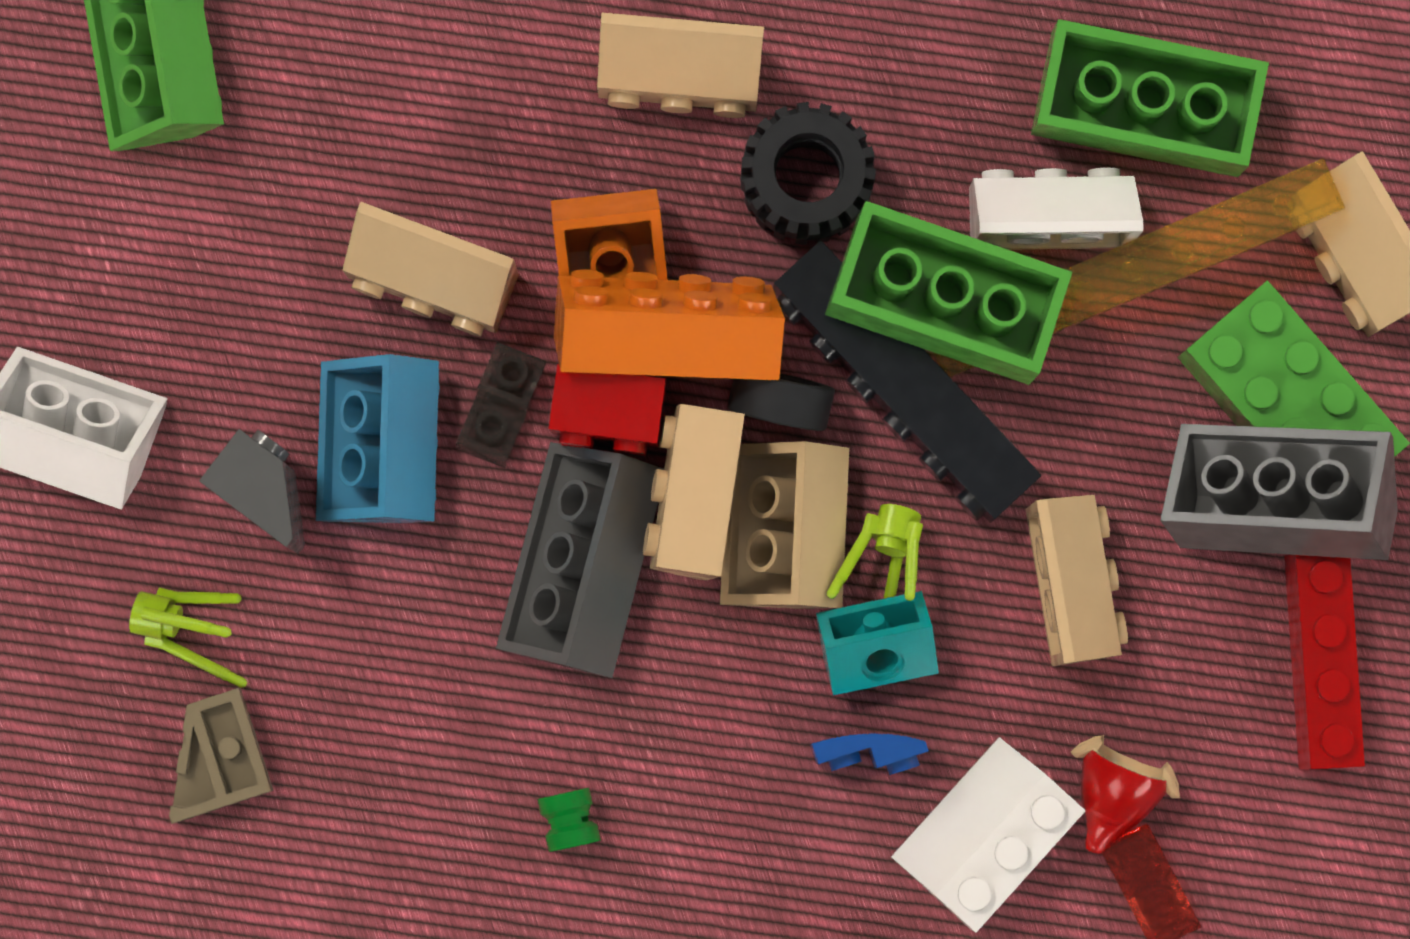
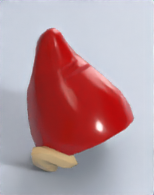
[1070,735,1180,854]

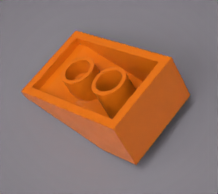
[551,189,668,280]

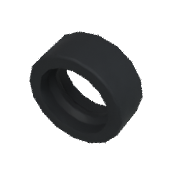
[727,373,835,431]

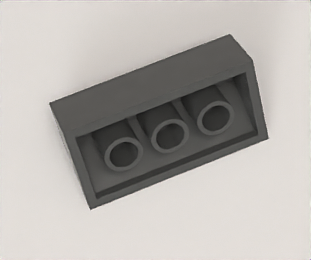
[1160,424,1398,560]
[496,442,664,678]

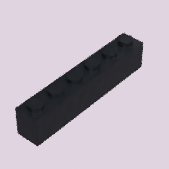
[773,240,1042,523]

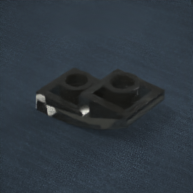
[456,342,547,468]

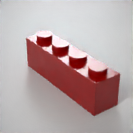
[1284,554,1365,769]

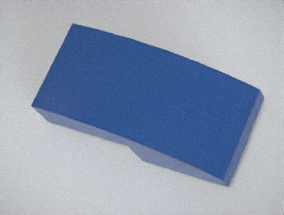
[810,733,929,775]

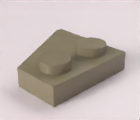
[169,688,274,824]

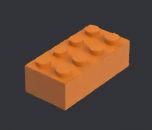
[554,270,785,380]

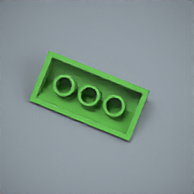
[84,0,224,151]

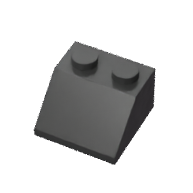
[199,429,305,554]

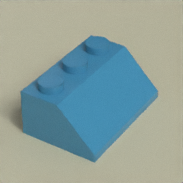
[316,354,440,523]

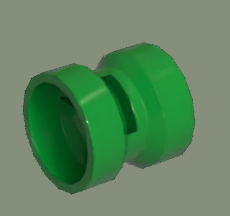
[537,788,601,852]

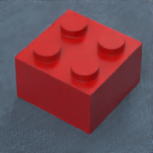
[548,364,667,457]

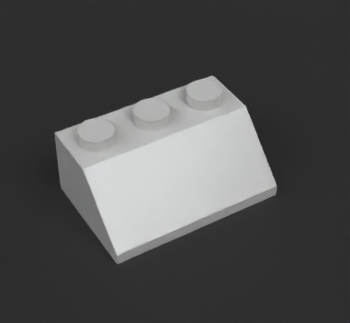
[969,168,1143,250]
[0,346,168,510]
[891,737,1086,933]

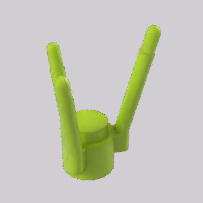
[827,504,923,601]
[129,587,247,688]

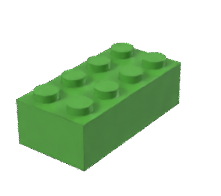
[1031,19,1269,177]
[825,201,1073,385]
[1177,280,1410,457]

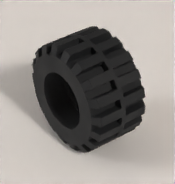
[740,102,876,245]

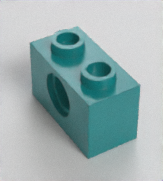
[816,591,939,696]

